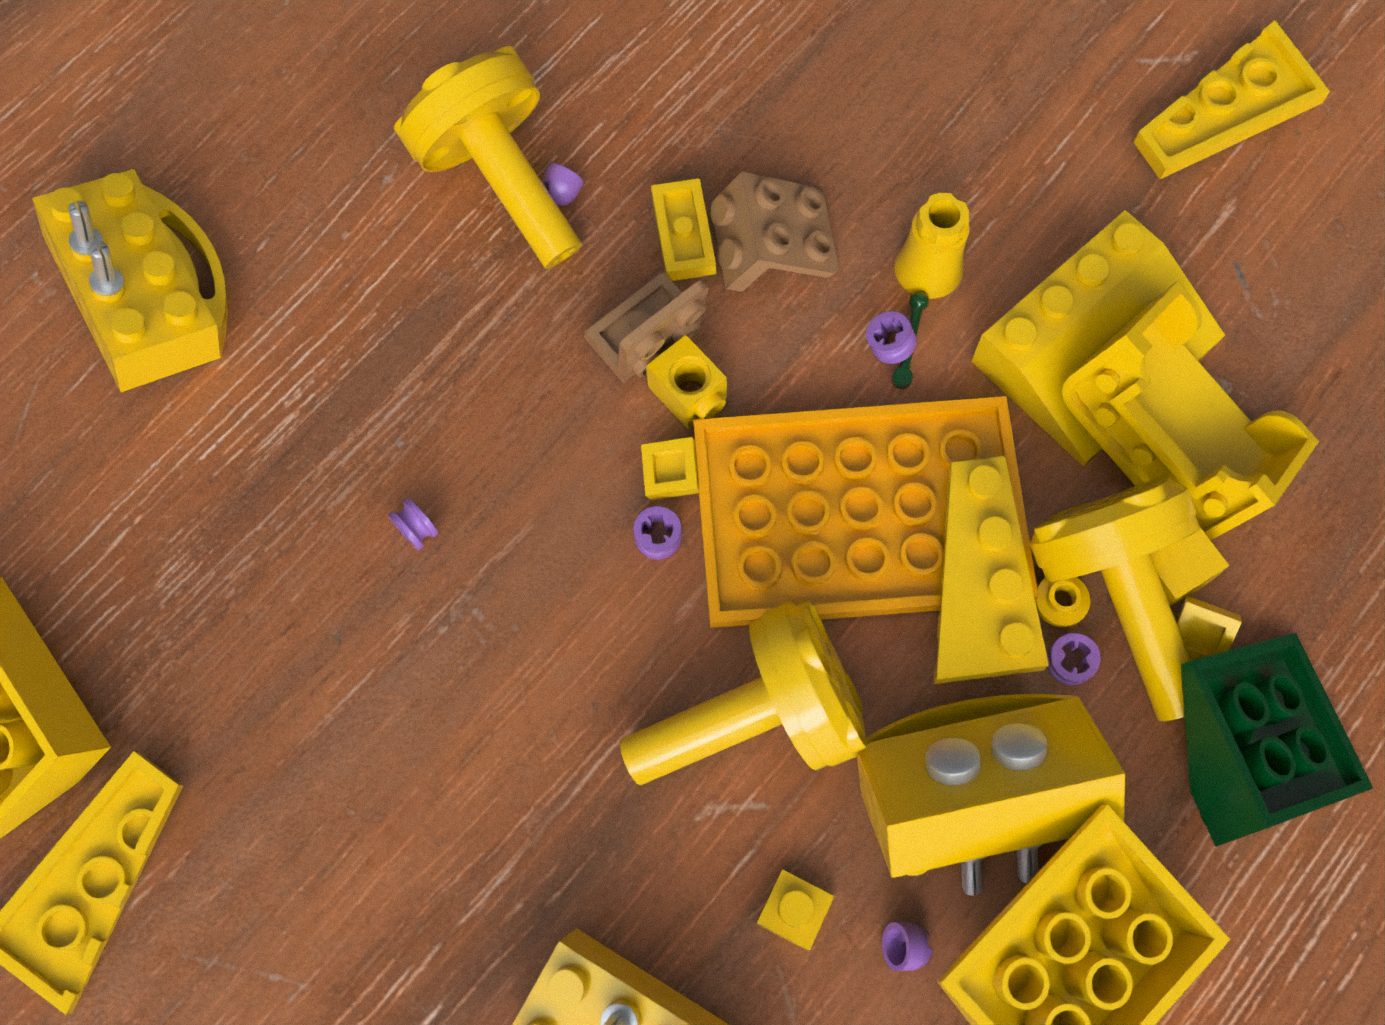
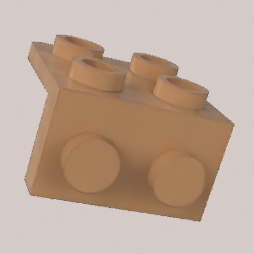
[710,171,839,292]
[584,272,709,384]

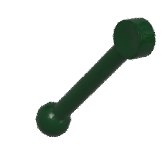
[892,291,929,389]

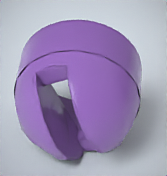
[542,163,584,206]
[882,922,933,971]

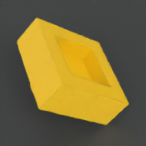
[641,437,699,500]
[1176,595,1242,660]
[757,869,835,951]

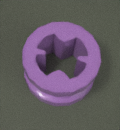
[866,311,917,364]
[387,498,439,551]
[633,506,682,560]
[1047,633,1101,685]

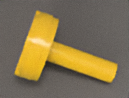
[394,46,583,269]
[1030,475,1200,721]
[620,600,867,786]

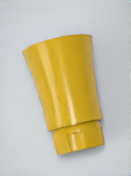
[894,192,970,299]

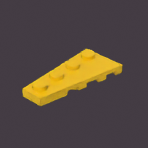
[1133,20,1330,179]
[934,456,1049,684]
[0,751,183,1015]

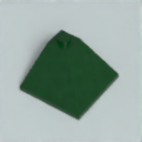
[1181,633,1374,847]

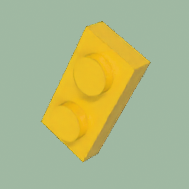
[651,178,716,281]

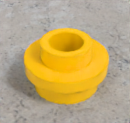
[1036,577,1090,627]

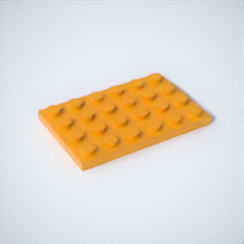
[693,396,1039,628]

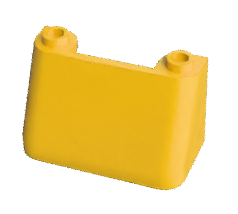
[1062,281,1319,540]

